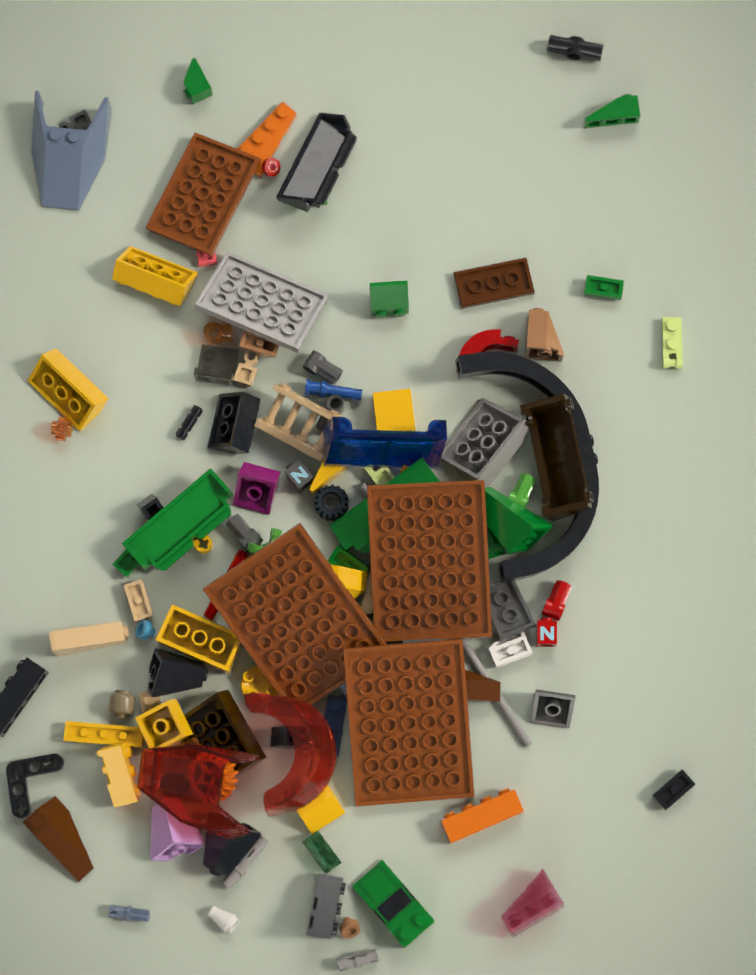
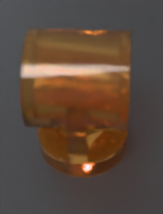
[203,322,233,345]

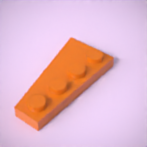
[237,102,297,178]

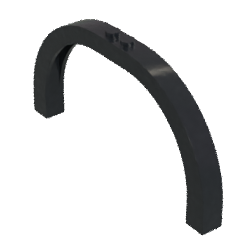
[455,352,599,583]

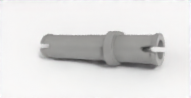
[221,836,269,889]

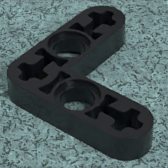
[6,754,64,819]

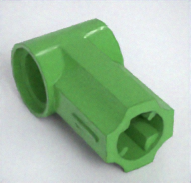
[509,473,536,508]

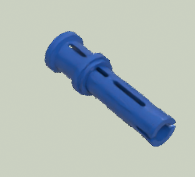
[304,379,363,401]

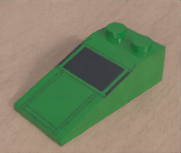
[352,860,435,948]

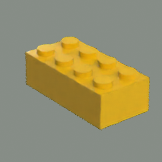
[156,604,242,674]

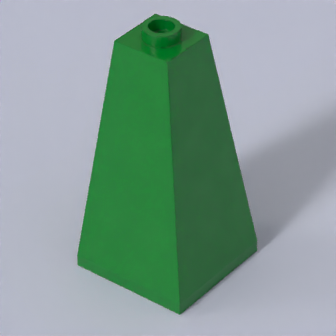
[485,487,553,554]

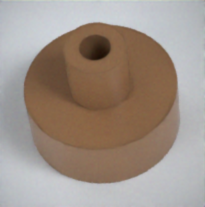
[339,917,360,939]

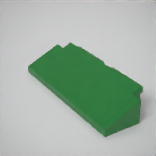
[329,458,440,553]
[122,468,233,571]

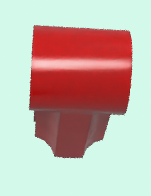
[541,580,572,621]

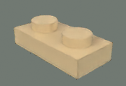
[124,579,154,623]

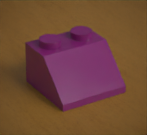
[233,462,281,515]

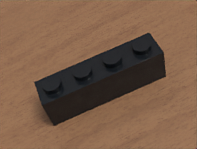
[0,657,49,737]

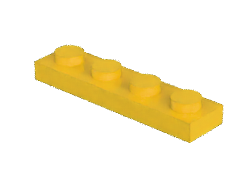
[63,721,144,748]

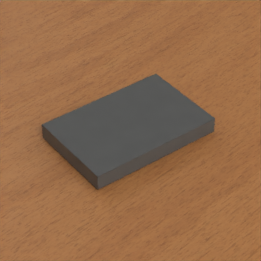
[490,579,536,642]

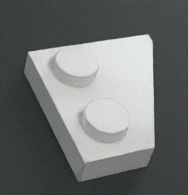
[489,632,533,668]

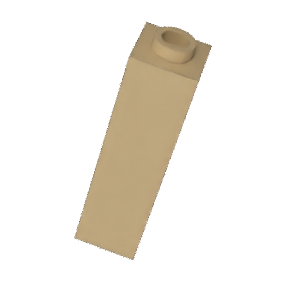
[49,621,129,657]

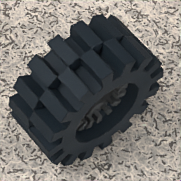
[314,484,349,521]

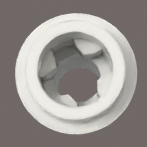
[208,906,239,933]

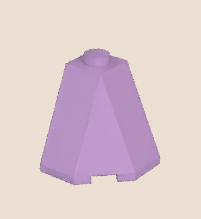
[150,797,205,861]

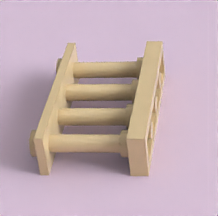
[254,383,345,462]

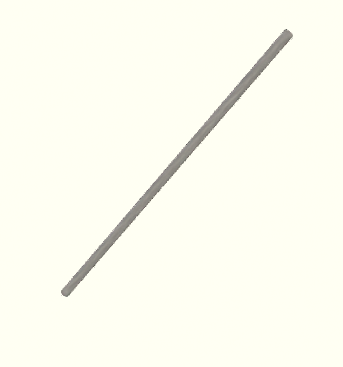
[359,483,532,747]

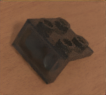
[193,344,239,386]

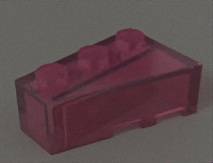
[501,869,564,938]

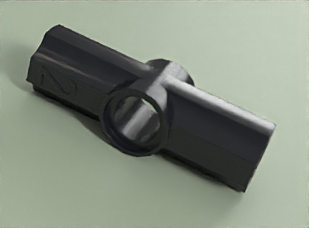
[547,35,604,61]

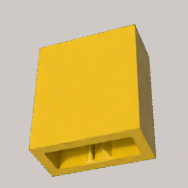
[373,388,416,443]

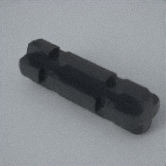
[176,405,203,440]

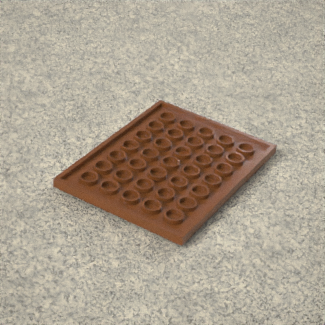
[367,480,492,642]
[203,523,387,716]
[343,639,475,807]

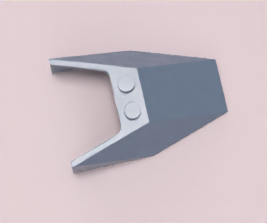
[32,90,112,210]

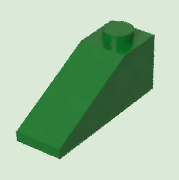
[583,94,641,129]

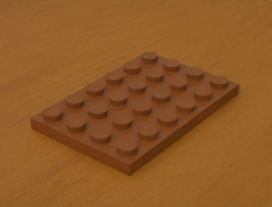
[145,132,261,257]

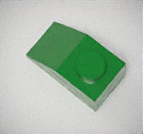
[183,58,213,104]

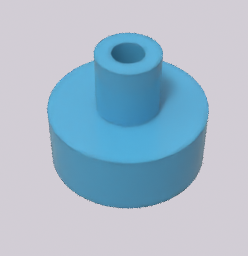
[135,619,156,640]

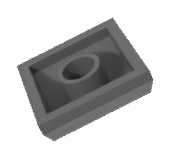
[531,689,576,728]

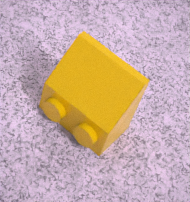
[290,778,345,835]

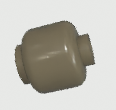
[109,690,135,719]

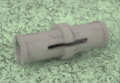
[337,949,379,972]

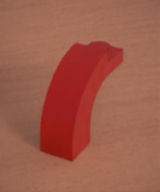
[456,329,519,372]

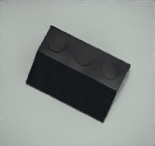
[207,392,261,454]

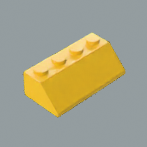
[112,246,198,306]
[27,348,109,431]

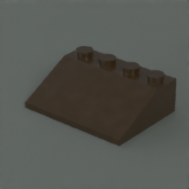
[184,690,267,779]

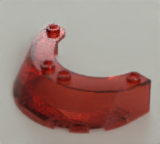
[244,693,337,817]

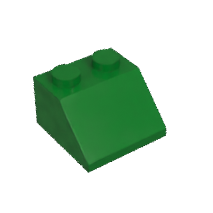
[370,280,409,318]

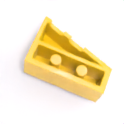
[97,741,142,807]

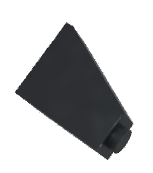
[148,648,208,697]
[203,812,261,876]

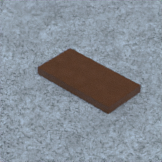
[453,257,535,309]

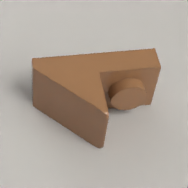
[239,330,279,358]

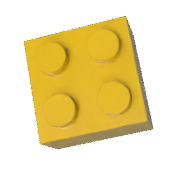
[135,699,193,753]

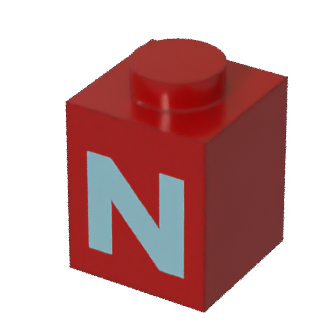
[536,617,557,647]

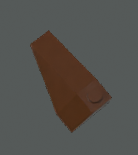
[465,670,501,702]
[22,796,94,882]

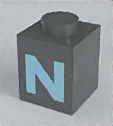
[284,460,314,493]

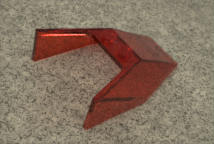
[137,744,260,839]

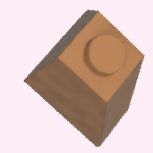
[524,308,564,362]

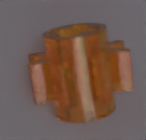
[51,417,73,441]

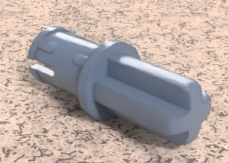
[109,904,150,922]

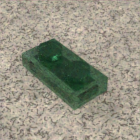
[302,831,342,874]

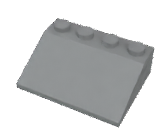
[437,398,530,487]

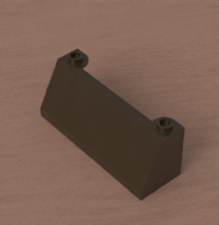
[520,394,594,521]

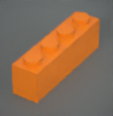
[441,788,524,844]

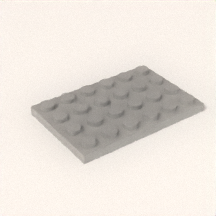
[194,251,329,353]

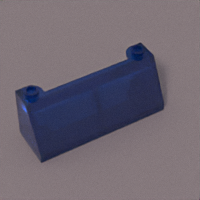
[323,417,447,469]

